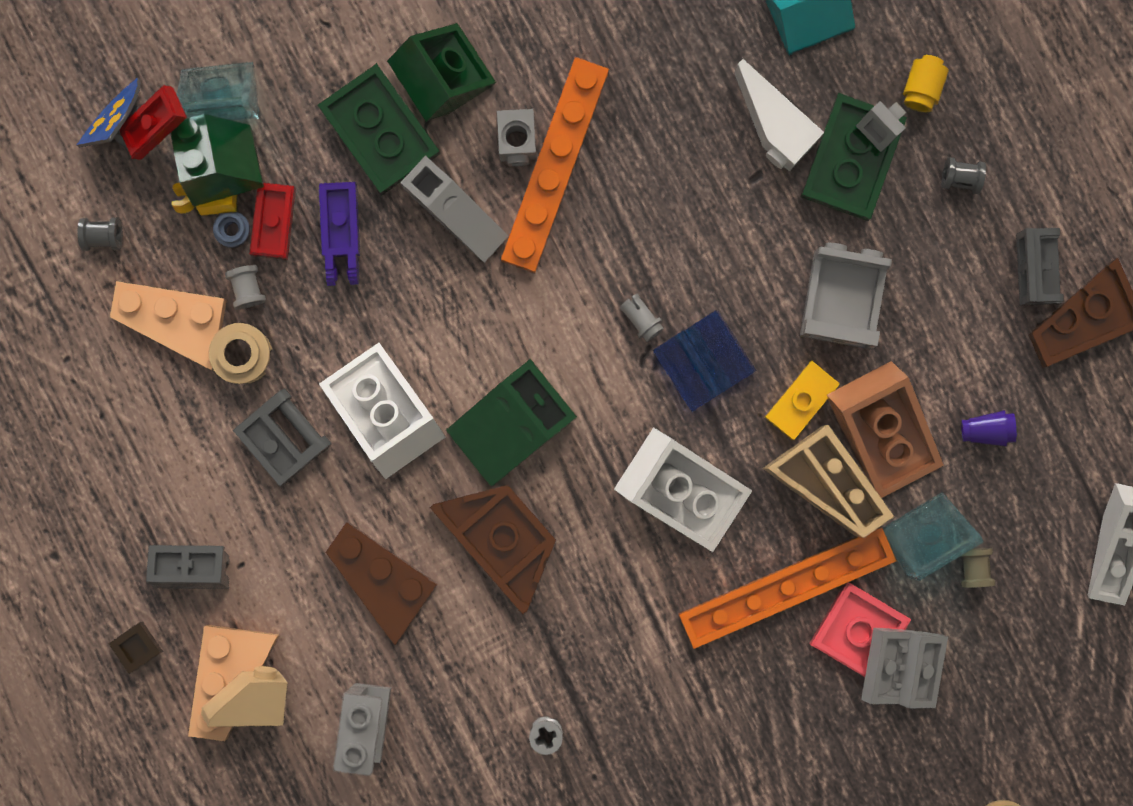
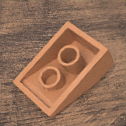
[827,361,944,498]

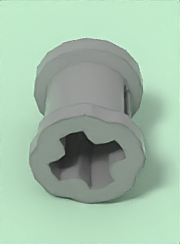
[225,265,266,309]
[529,716,563,755]

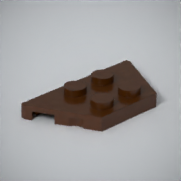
[430,485,556,614]

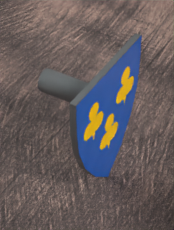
[77,77,141,150]

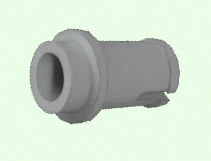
[619,294,664,342]

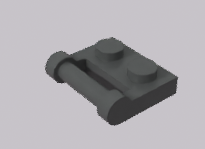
[233,388,332,486]

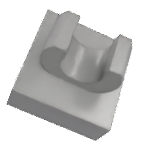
[856,101,906,152]

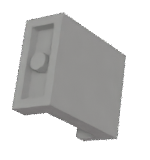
[800,243,892,349]
[333,683,392,776]

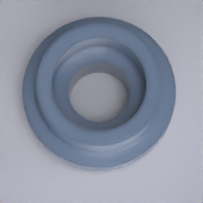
[213,212,250,248]

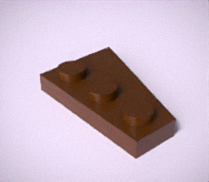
[1028,258,1133,368]
[325,522,438,645]

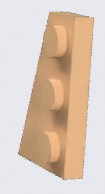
[110,281,227,371]
[188,625,280,741]

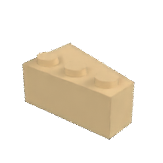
[762,425,894,538]

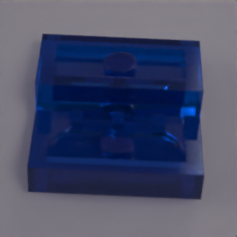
[653,310,757,412]

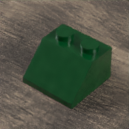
[387,23,496,121]
[170,114,264,207]

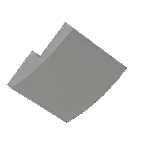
[861,628,948,708]

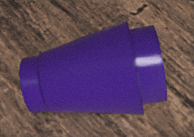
[961,410,1017,447]

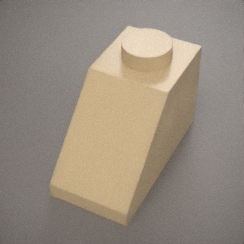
[201,666,287,727]

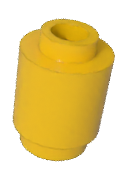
[903,55,949,112]

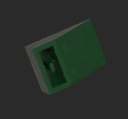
[446,359,577,487]

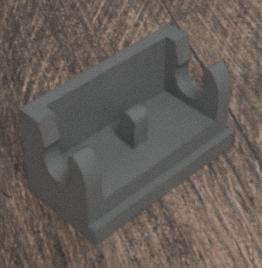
[1016,228,1064,306]
[146,545,230,589]

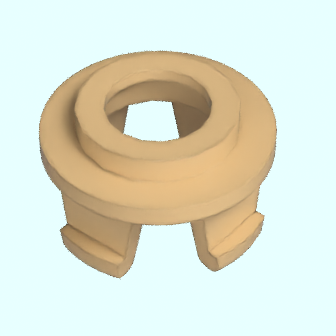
[209,323,272,384]

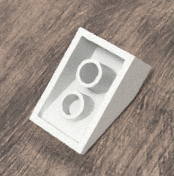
[319,343,446,479]
[614,427,752,552]

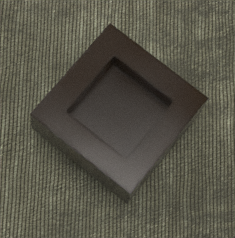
[108,621,163,674]

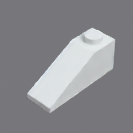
[734,59,824,172]
[1088,483,1133,606]

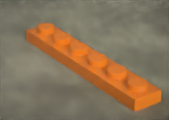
[501,57,609,273]
[678,527,897,649]

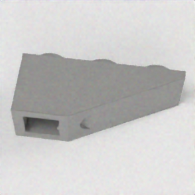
[400,156,509,263]

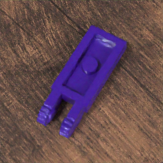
[319,182,360,286]

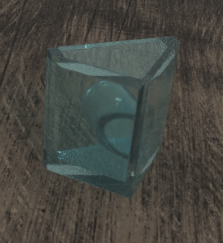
[177,62,259,121]
[883,492,984,581]

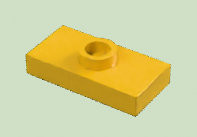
[764,361,840,440]

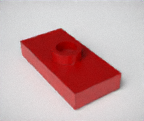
[119,85,187,160]
[249,183,296,260]

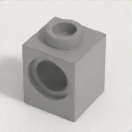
[497,109,536,166]

